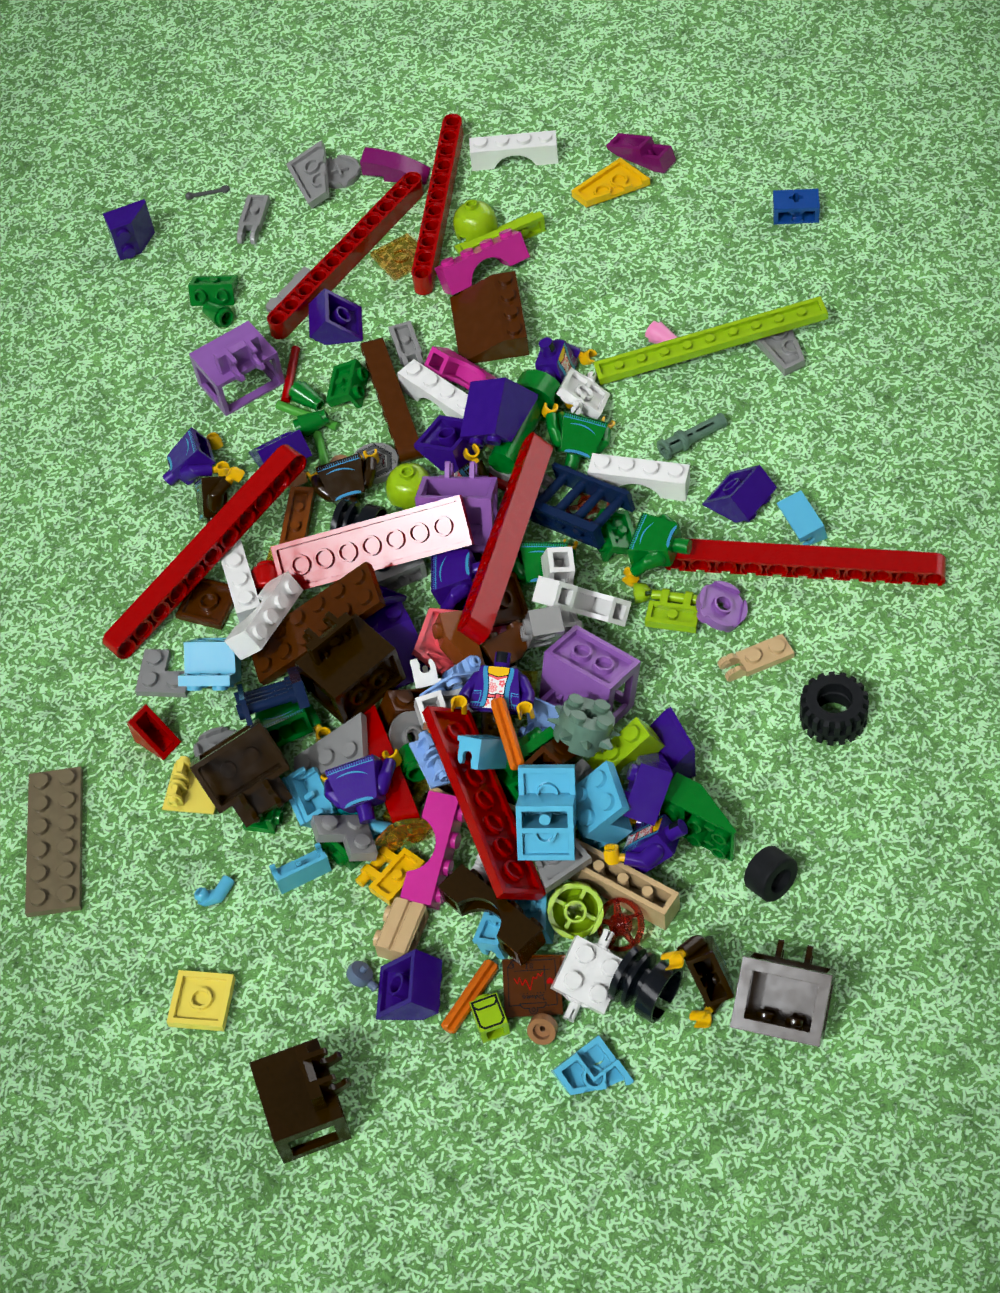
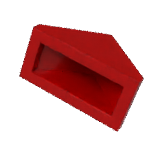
[127,704,181,760]

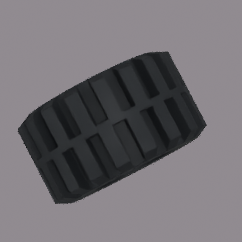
[799,672,869,746]

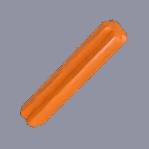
[491,697,525,771]
[441,959,499,1034]

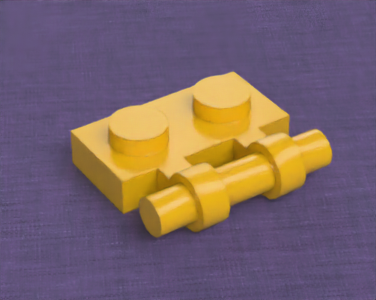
[355,840,425,906]

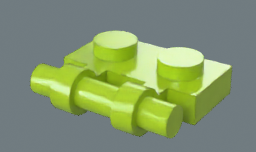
[645,588,699,633]

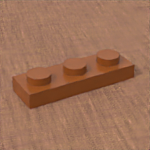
[279,486,316,544]

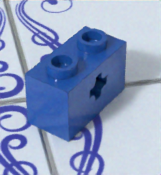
[773,189,820,225]

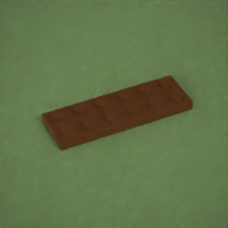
[251,561,386,685]

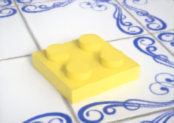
[167,970,236,1031]

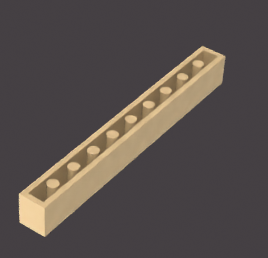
[429,783,680,931]

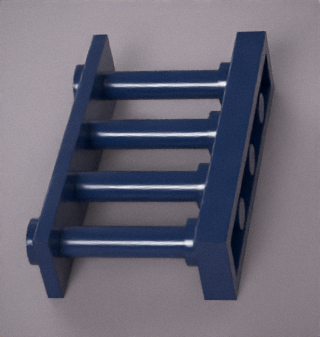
[529,462,635,549]
[234,666,310,726]

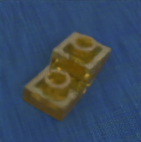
[375,818,433,849]

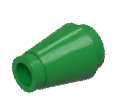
[202,302,234,328]
[289,380,325,411]
[293,409,330,437]

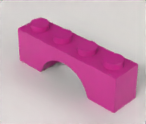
[434,228,530,295]
[424,346,497,390]
[400,790,465,910]

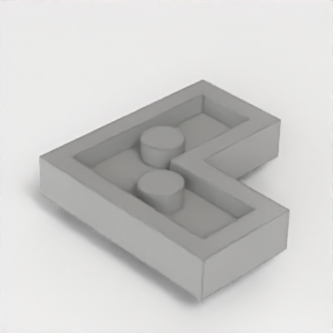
[135,649,188,697]
[310,815,378,861]

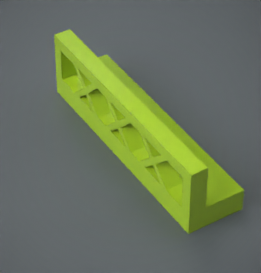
[454,211,546,256]

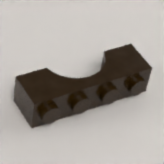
[438,864,546,966]

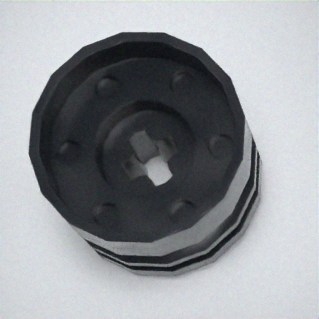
[330,499,388,530]
[608,945,683,1023]

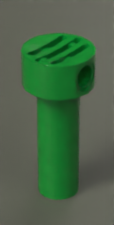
[488,370,561,474]

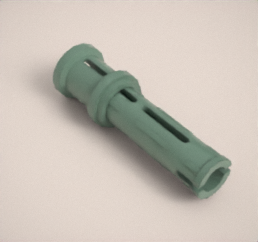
[657,413,727,460]

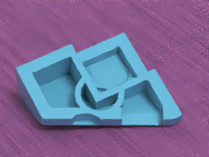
[551,1035,634,1095]

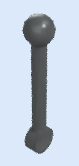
[185,185,230,200]

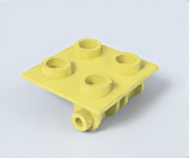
[162,756,216,815]

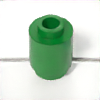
[399,743,425,782]

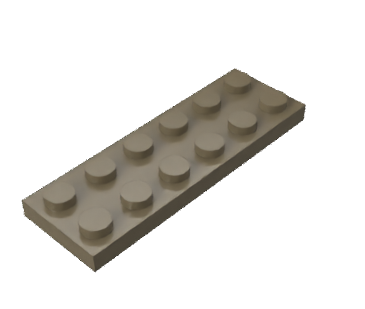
[25,766,83,918]

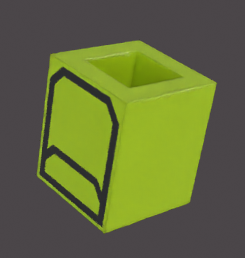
[469,992,510,1043]

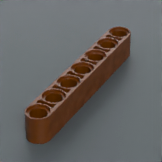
[360,337,424,464]

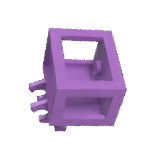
[189,321,285,416]
[415,461,499,553]
[539,625,641,724]

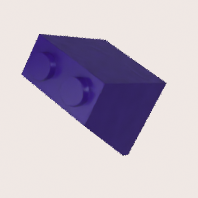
[460,377,538,447]

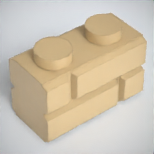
[373,897,429,961]

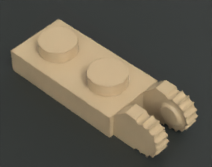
[717,634,795,682]

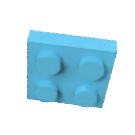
[178,638,241,691]
[576,761,633,852]
[515,764,577,861]

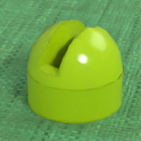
[633,583,651,604]

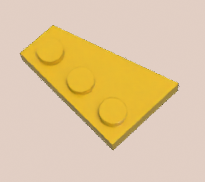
[571,158,650,208]

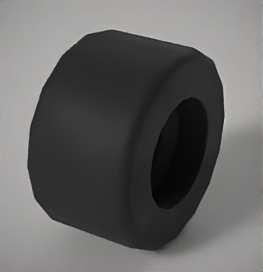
[744,846,798,902]

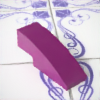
[606,133,676,173]
[360,147,431,184]

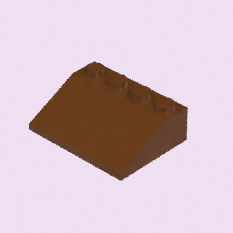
[450,271,529,363]

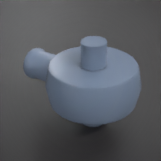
[346,961,379,992]

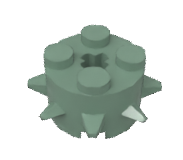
[547,693,620,757]

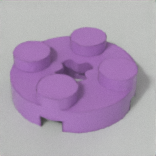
[696,581,748,632]

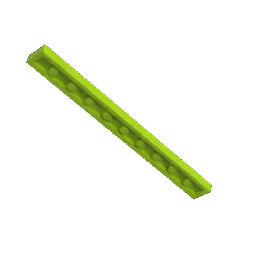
[593,296,828,385]

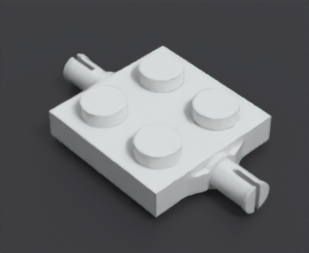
[556,367,610,420]
[550,929,623,1023]

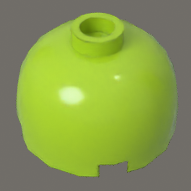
[453,200,498,242]
[386,462,431,510]
[547,881,604,940]

